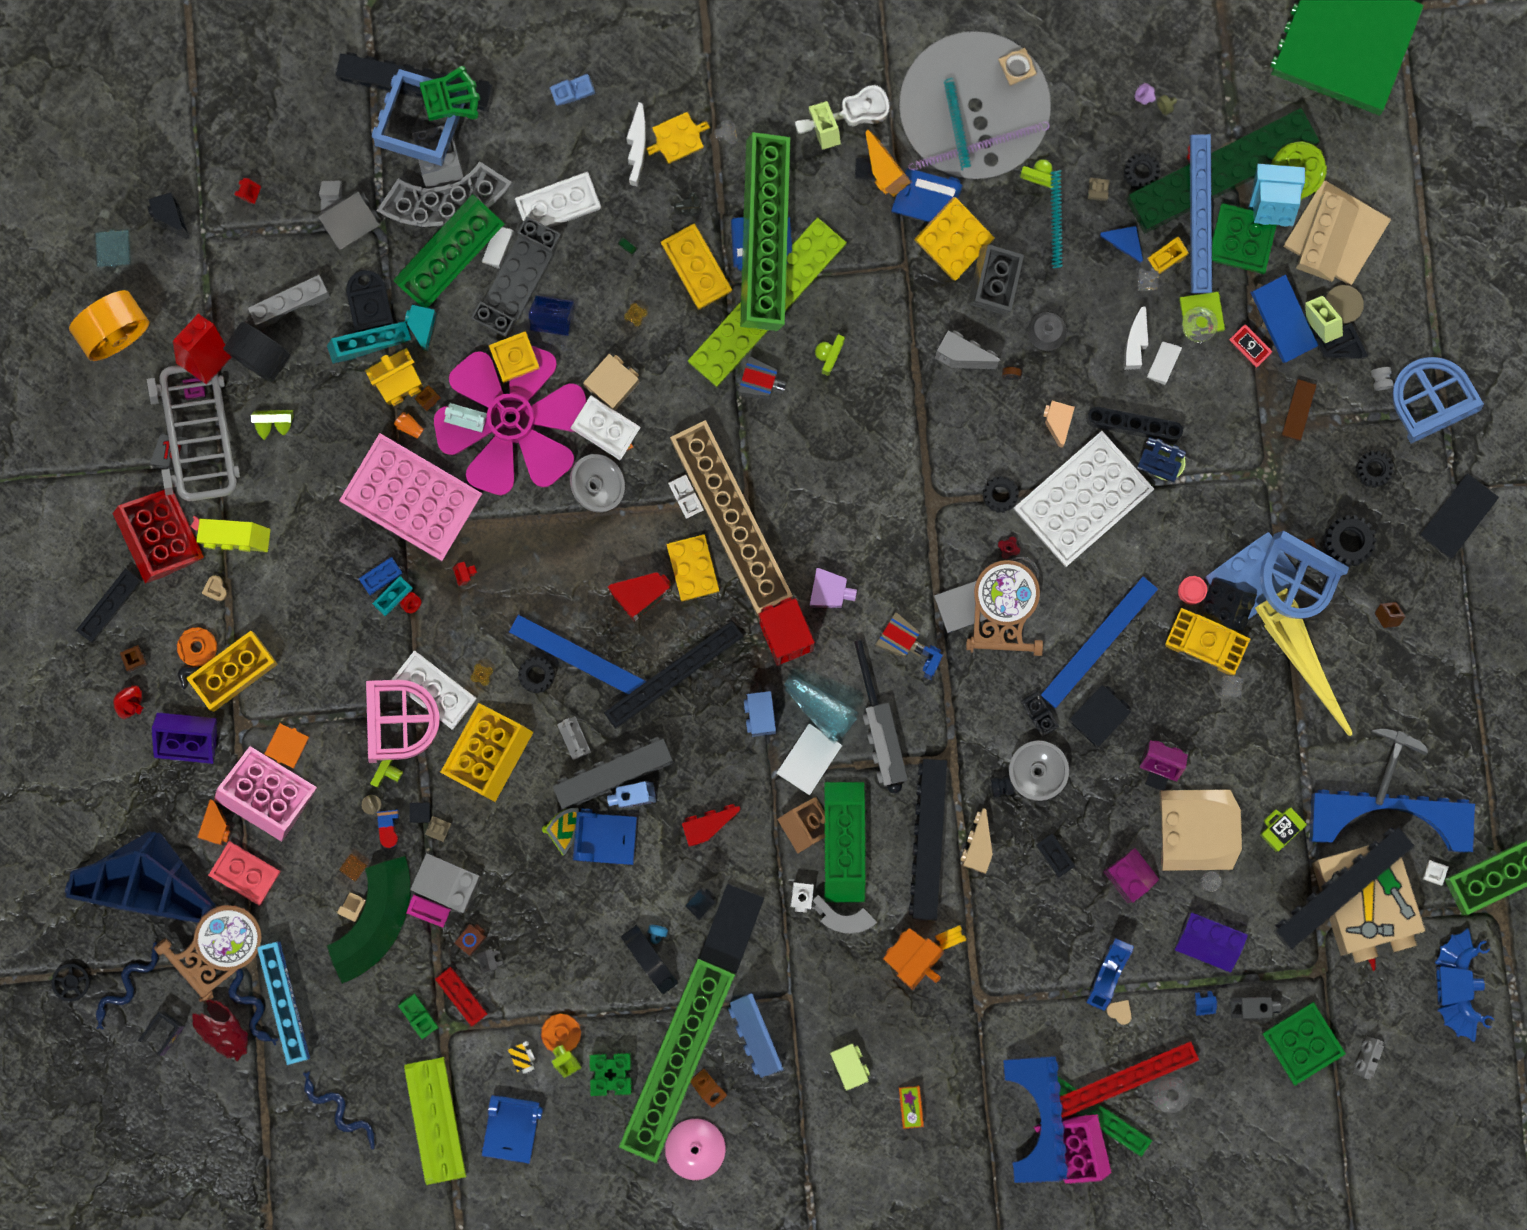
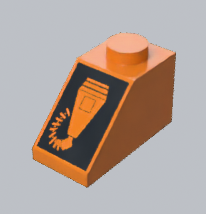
[197,800,231,846]

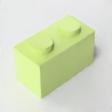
[1305,296,1343,343]
[830,1043,870,1091]

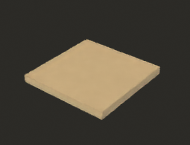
[1284,180,1391,286]

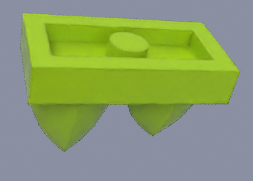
[251,410,294,440]

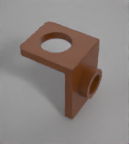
[690,1069,727,1108]

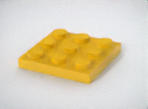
[914,197,994,281]

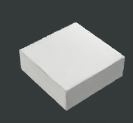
[1422,860,1448,886]

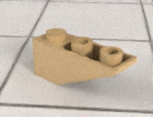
[960,809,993,874]

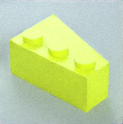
[196,519,271,552]

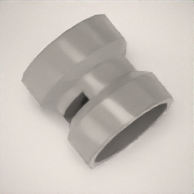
[1371,367,1394,391]

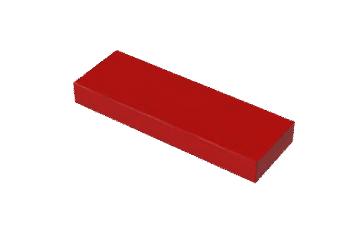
[435,967,488,1027]

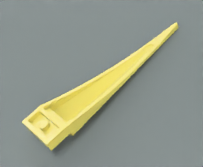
[1255,588,1352,736]

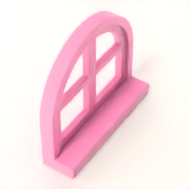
[366,680,439,763]

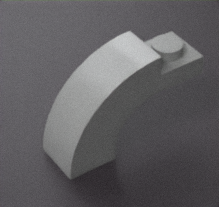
[812,895,877,934]

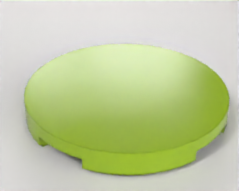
[1271,142,1327,200]

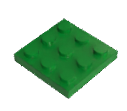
[1212,203,1277,274]
[1261,1002,1346,1086]

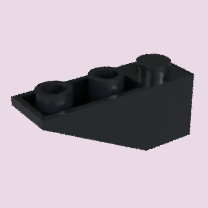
[685,888,716,921]

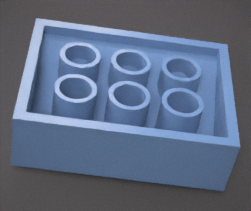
[728,993,783,1078]

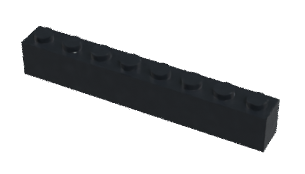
[335,52,494,112]
[909,759,947,921]
[1273,827,1415,950]

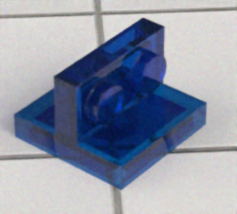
[529,296,574,336]

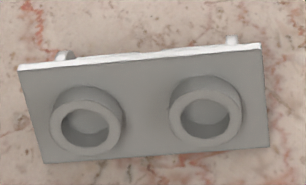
[557,716,591,760]
[1353,1036,1384,1080]

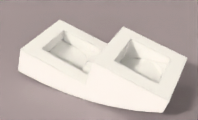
[668,474,704,519]

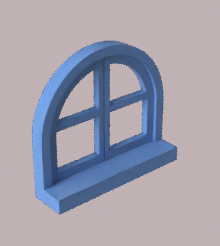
[1392,357,1484,444]
[1260,531,1349,619]

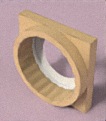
[998,48,1037,86]

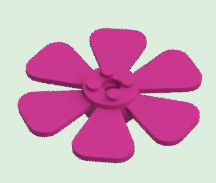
[434,346,586,496]

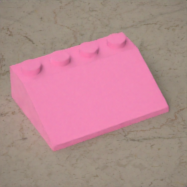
[215,746,317,842]

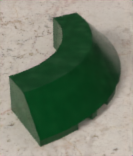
[327,856,411,984]

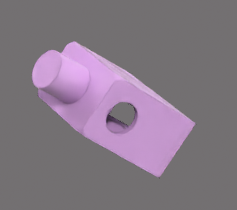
[810,568,857,608]

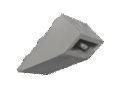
[412,125,464,189]
[935,330,1000,369]

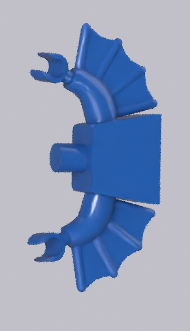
[1435,928,1494,1042]

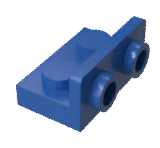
[922,645,943,680]

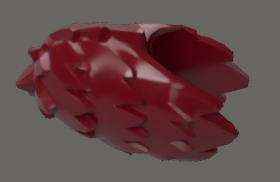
[192,999,248,1062]

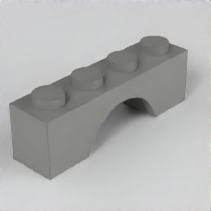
[248,275,330,330]

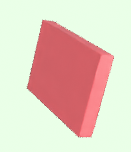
[208,841,281,906]

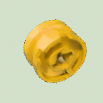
[935,925,966,950]

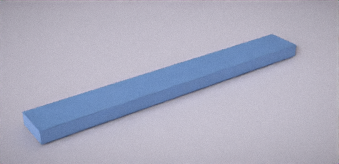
[1190,134,1212,293]

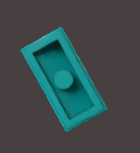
[372,576,413,616]

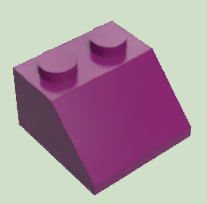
[1139,740,1188,782]

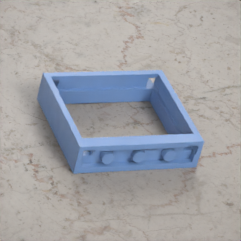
[372,69,467,166]

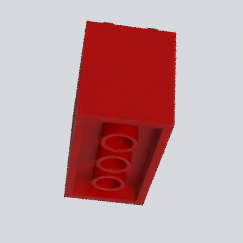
[759,597,814,666]

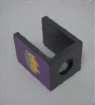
[138,1011,185,1056]

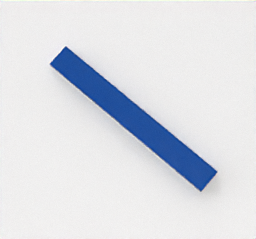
[1041,576,1158,708]
[509,615,647,695]

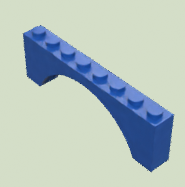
[1309,790,1475,853]

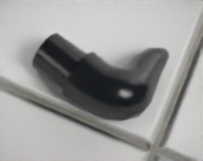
[178,666,199,689]

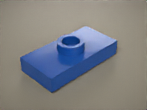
[359,557,403,596]

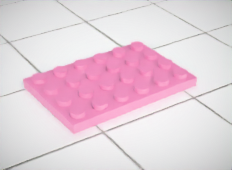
[339,433,482,561]

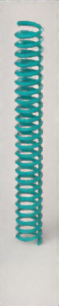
[943,78,972,171]
[1050,170,1063,268]

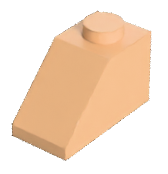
[1043,401,1075,448]

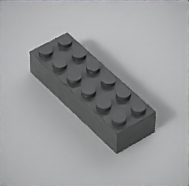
[553,737,674,810]

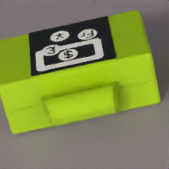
[1260,807,1307,852]

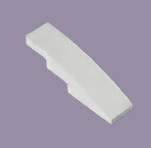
[627,103,646,186]

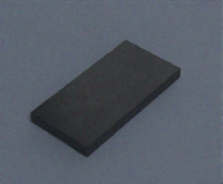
[1419,473,1499,560]
[699,884,764,973]

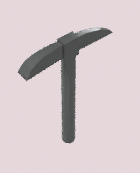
[1371,729,1428,805]

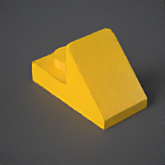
[1148,237,1189,275]

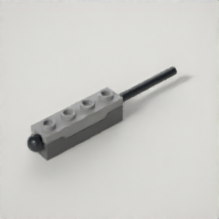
[854,640,908,794]

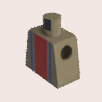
[875,612,925,658]

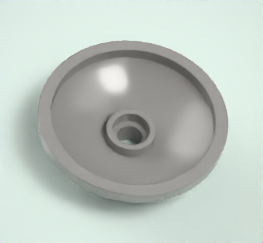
[570,454,625,513]
[1009,741,1069,801]

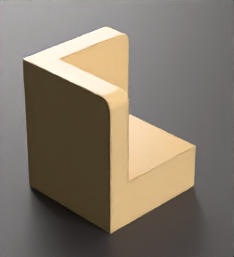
[337,893,366,922]

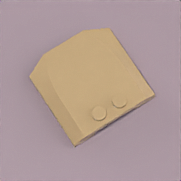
[1159,790,1242,871]

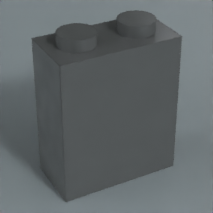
[317,191,380,250]

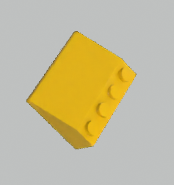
[440,703,534,802]

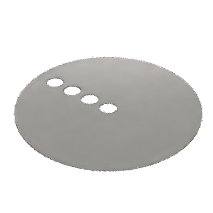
[900,32,1051,179]

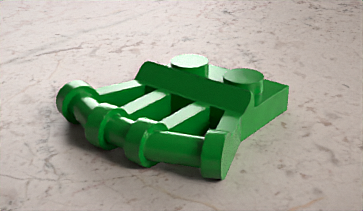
[419,66,480,121]

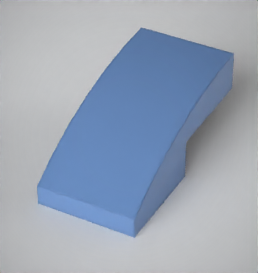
[550,74,595,106]

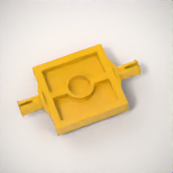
[646,112,709,164]

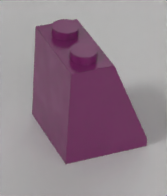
[1103,848,1159,903]

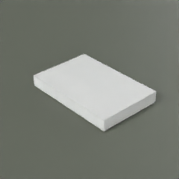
[570,396,641,460]
[776,724,842,795]

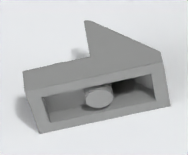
[319,181,342,213]

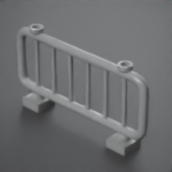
[147,365,240,501]

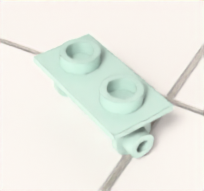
[444,403,487,433]

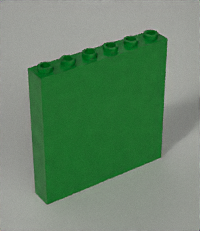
[1270,0,1424,116]

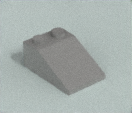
[411,853,481,914]

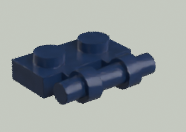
[1137,437,1186,483]

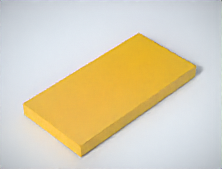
[661,223,732,310]

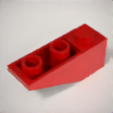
[682,804,741,847]

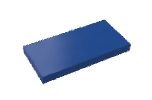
[1250,275,1318,363]

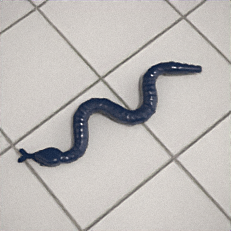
[96,942,158,1030]
[228,968,278,1045]
[303,1072,375,1150]

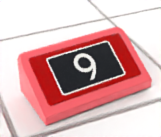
[1229,325,1272,368]

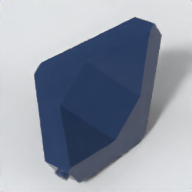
[65,831,215,923]

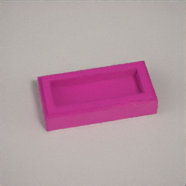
[406,895,451,928]

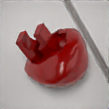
[113,685,143,719]

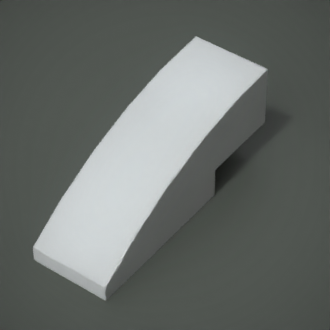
[1124,307,1148,370]

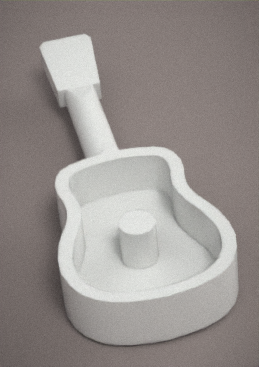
[795,85,889,134]

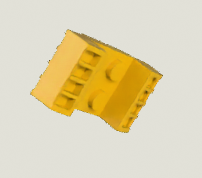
[1165,608,1250,675]

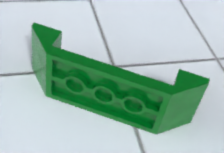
[824,782,865,902]

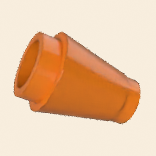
[394,412,424,439]

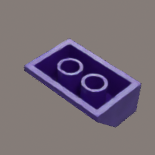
[152,712,217,764]
[1174,912,1248,973]

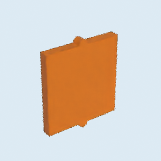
[264,723,309,768]

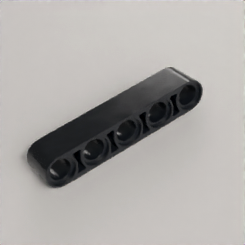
[1086,407,1183,442]

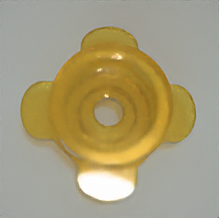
[624,303,647,326]
[470,664,493,686]

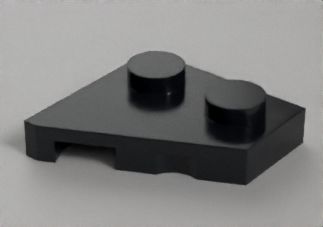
[1316,323,1368,359]

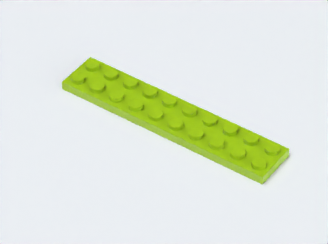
[688,217,847,387]

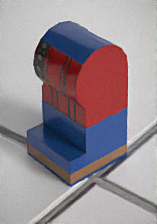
[377,810,399,848]

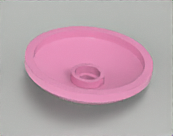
[665,1119,726,1180]

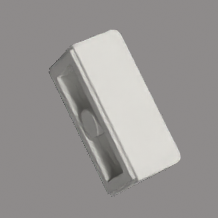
[482,227,514,269]
[1147,342,1182,385]

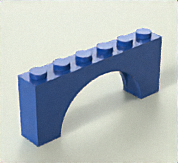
[1003,1056,1068,1183]

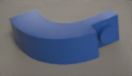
[1086,938,1134,1011]

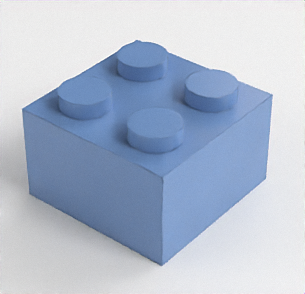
[744,691,776,737]

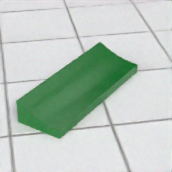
[393,194,505,308]

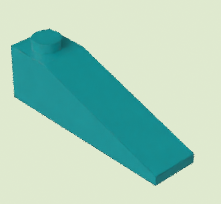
[327,321,411,364]

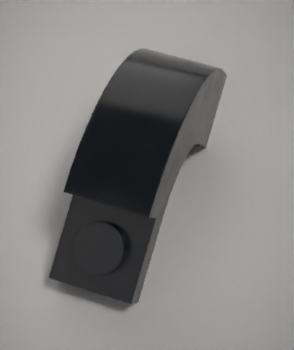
[621,925,679,995]

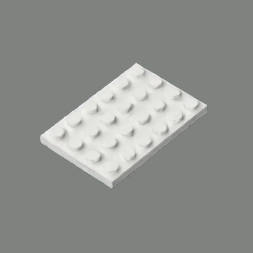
[1013,431,1154,567]

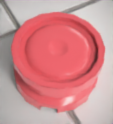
[1178,576,1207,605]

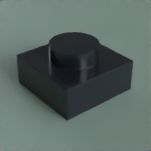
[855,158,875,180]

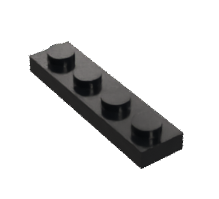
[76,568,142,643]

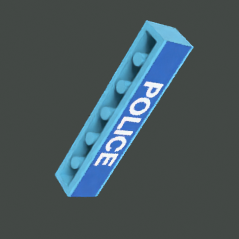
[257,942,310,1065]

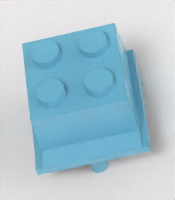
[1249,164,1305,226]

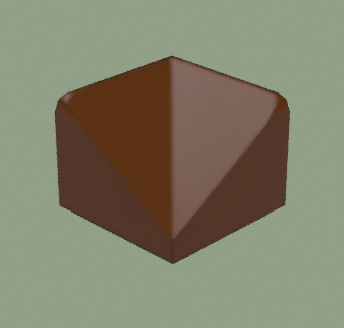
[1375,602,1406,628]
[120,645,148,672]

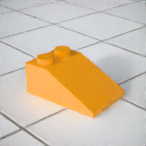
[865,130,911,197]

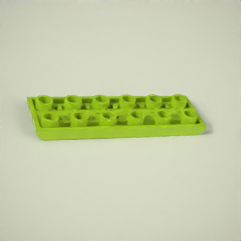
[404,1057,466,1185]

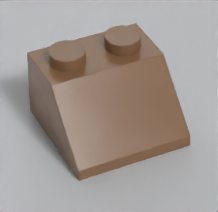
[777,797,825,853]

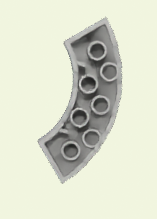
[377,162,512,227]

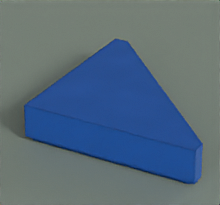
[1100,226,1143,263]

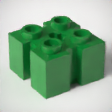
[589,1053,632,1096]

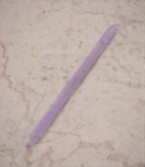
[908,122,1049,170]

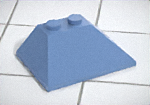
[1205,532,1304,619]

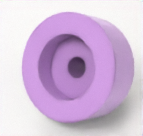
[1135,83,1156,104]

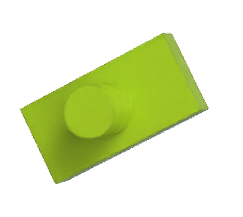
[370,748,403,788]
[552,1045,582,1078]

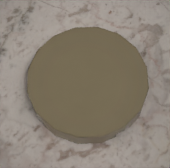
[1325,285,1364,324]

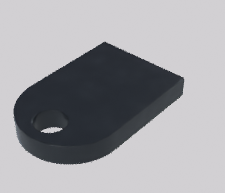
[346,270,394,333]

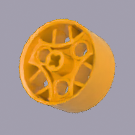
[69,290,149,361]

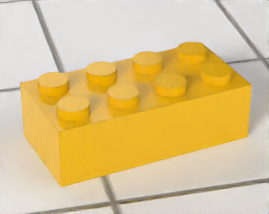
[186,631,278,712]

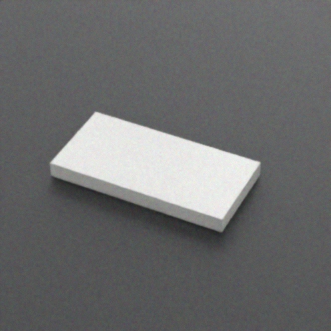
[515,172,601,228]
[392,650,477,730]

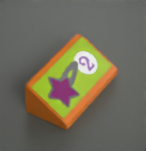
[899,1086,924,1128]

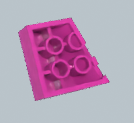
[1034,1115,1111,1184]

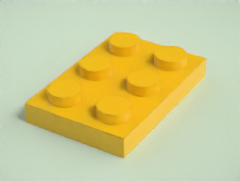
[666,534,719,602]

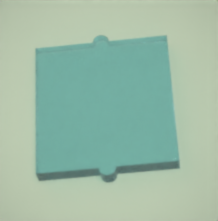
[96,230,130,268]

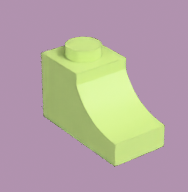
[809,101,841,150]

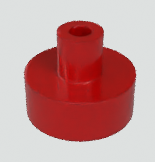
[400,592,421,613]

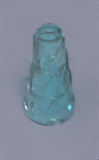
[784,676,858,744]

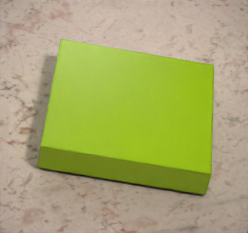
[1179,292,1225,337]

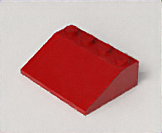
[112,490,204,584]

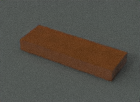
[1281,379,1317,441]

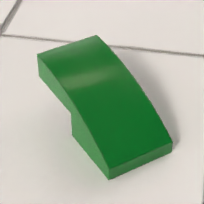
[398,993,438,1039]

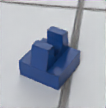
[1195,991,1217,1016]

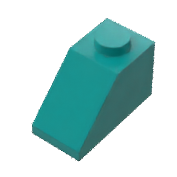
[405,305,437,351]

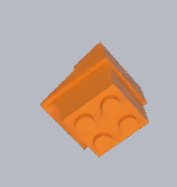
[883,928,944,990]

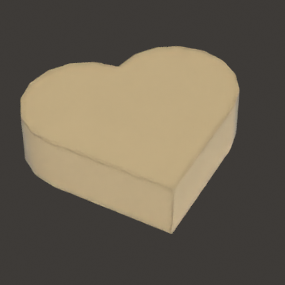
[202,575,227,601]
[1106,1000,1131,1025]

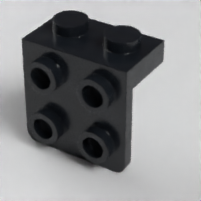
[1201,579,1257,631]

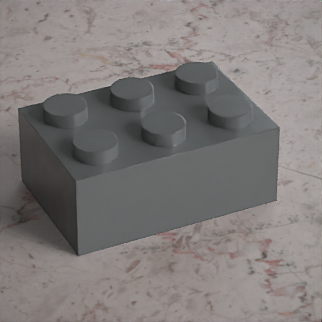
[967,244,1024,315]

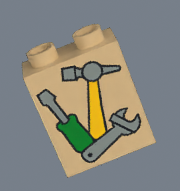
[1312,846,1425,963]

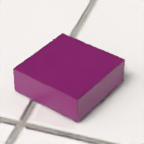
[182,378,206,400]

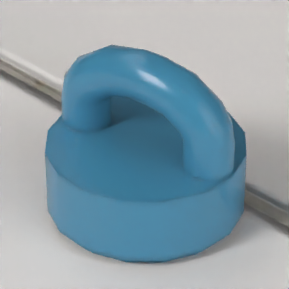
[647,924,668,944]

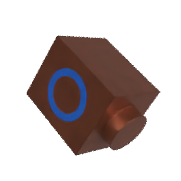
[454,924,487,956]

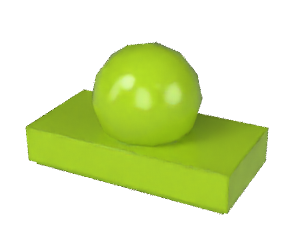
[1020,160,1060,188]
[815,334,845,376]

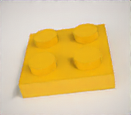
[489,331,540,383]

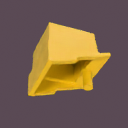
[365,348,423,406]

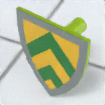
[542,808,579,856]

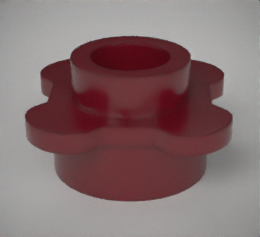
[998,537,1020,559]

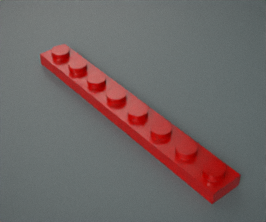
[1059,1041,1199,1119]

